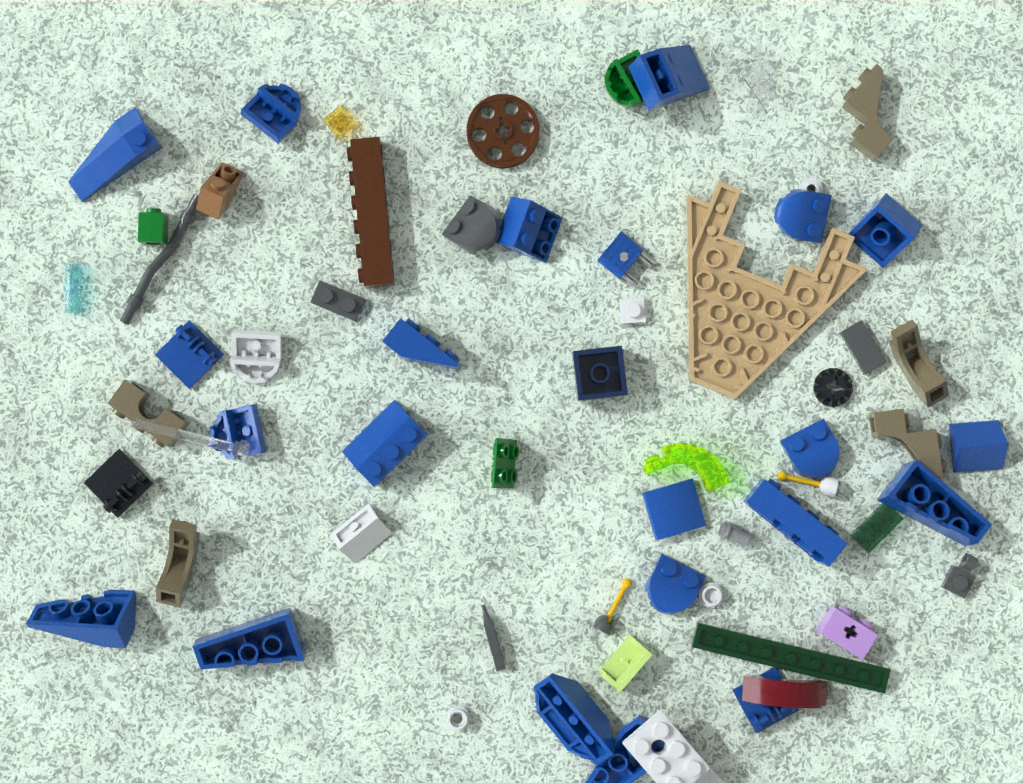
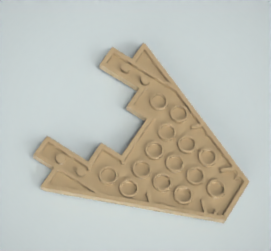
[686,181,867,399]

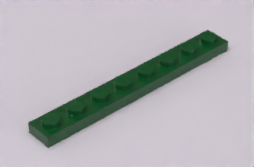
[691,622,891,693]

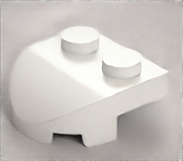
[230,329,282,384]

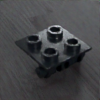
[84,448,153,518]

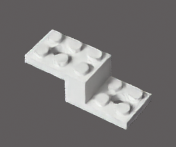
[622,709,724,783]

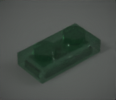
[849,503,904,553]

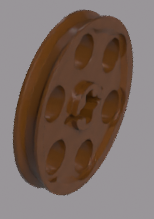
[466,94,540,169]

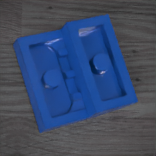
[642,478,706,540]

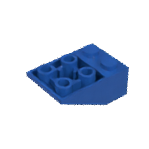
[628,45,710,111]
[382,318,461,370]

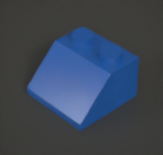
[848,193,923,268]

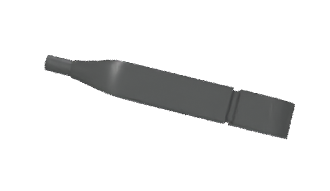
[481,604,506,672]

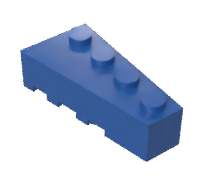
[192,607,306,670]

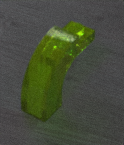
[641,443,730,492]

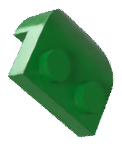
[604,49,644,108]

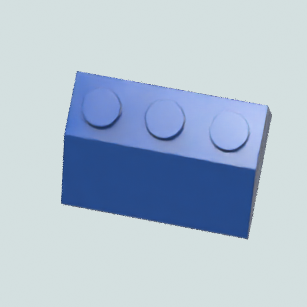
[342,400,429,487]

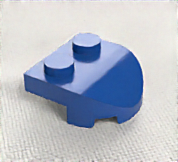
[240,83,301,144]
[774,189,832,243]
[210,404,267,459]
[780,418,839,479]
[645,554,706,615]

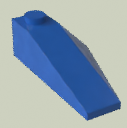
[26,589,136,648]
[585,715,665,783]

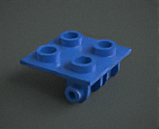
[155,320,224,389]
[732,667,799,734]

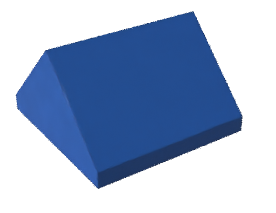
[949,420,1009,473]

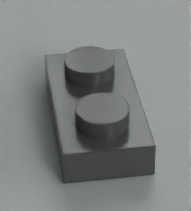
[310,280,366,322]

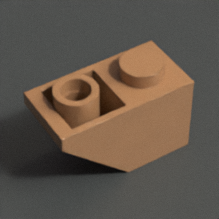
[196,162,244,220]

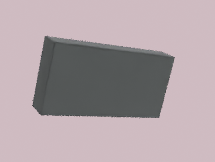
[839,320,886,375]

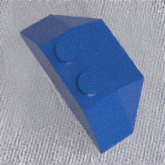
[533,673,615,765]

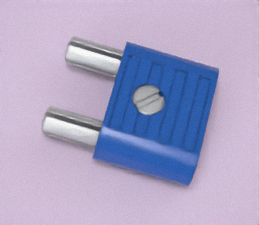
[597,231,655,287]

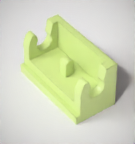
[598,634,652,692]

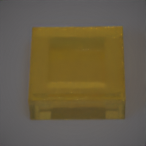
[323,105,357,140]

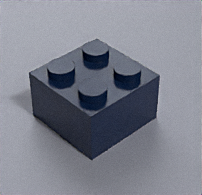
[571,346,628,401]

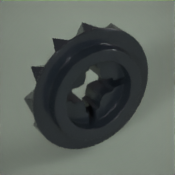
[813,368,853,407]

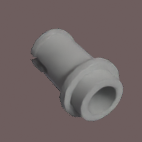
[718,521,751,548]

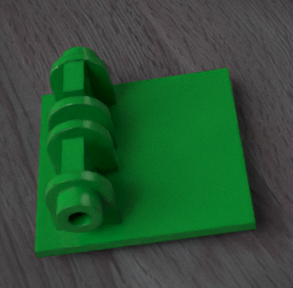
[491,438,519,489]

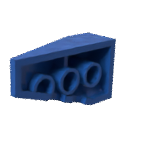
[68,107,163,202]

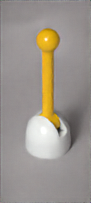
[778,471,838,498]

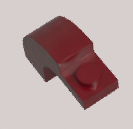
[742,675,828,708]

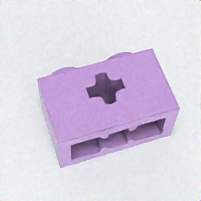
[816,605,878,660]

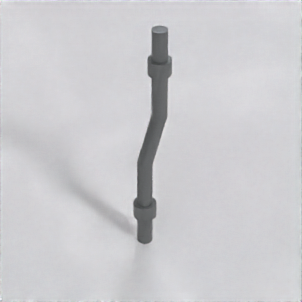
[120,193,199,325]

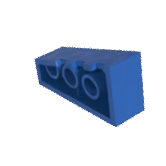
[877,459,992,546]
[743,478,848,567]

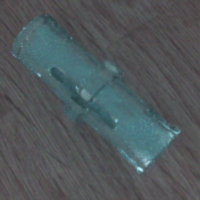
[63,263,83,314]

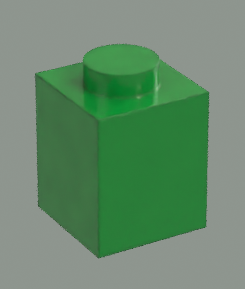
[138,208,168,245]

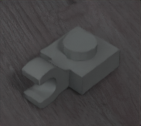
[941,553,978,599]

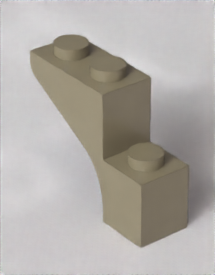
[842,64,893,162]
[869,409,945,479]

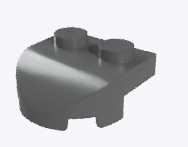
[442,195,501,255]

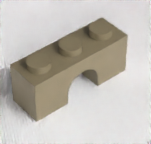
[107,379,190,448]

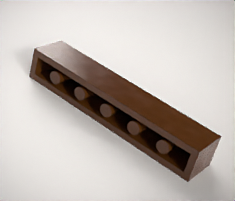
[347,137,395,288]

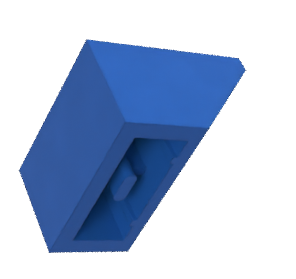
[496,196,563,263]

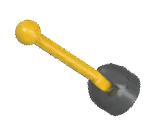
[593,578,632,636]

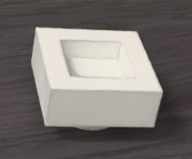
[619,297,646,324]

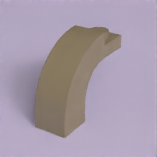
[889,320,949,407]
[156,519,200,608]

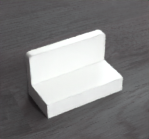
[330,504,392,563]

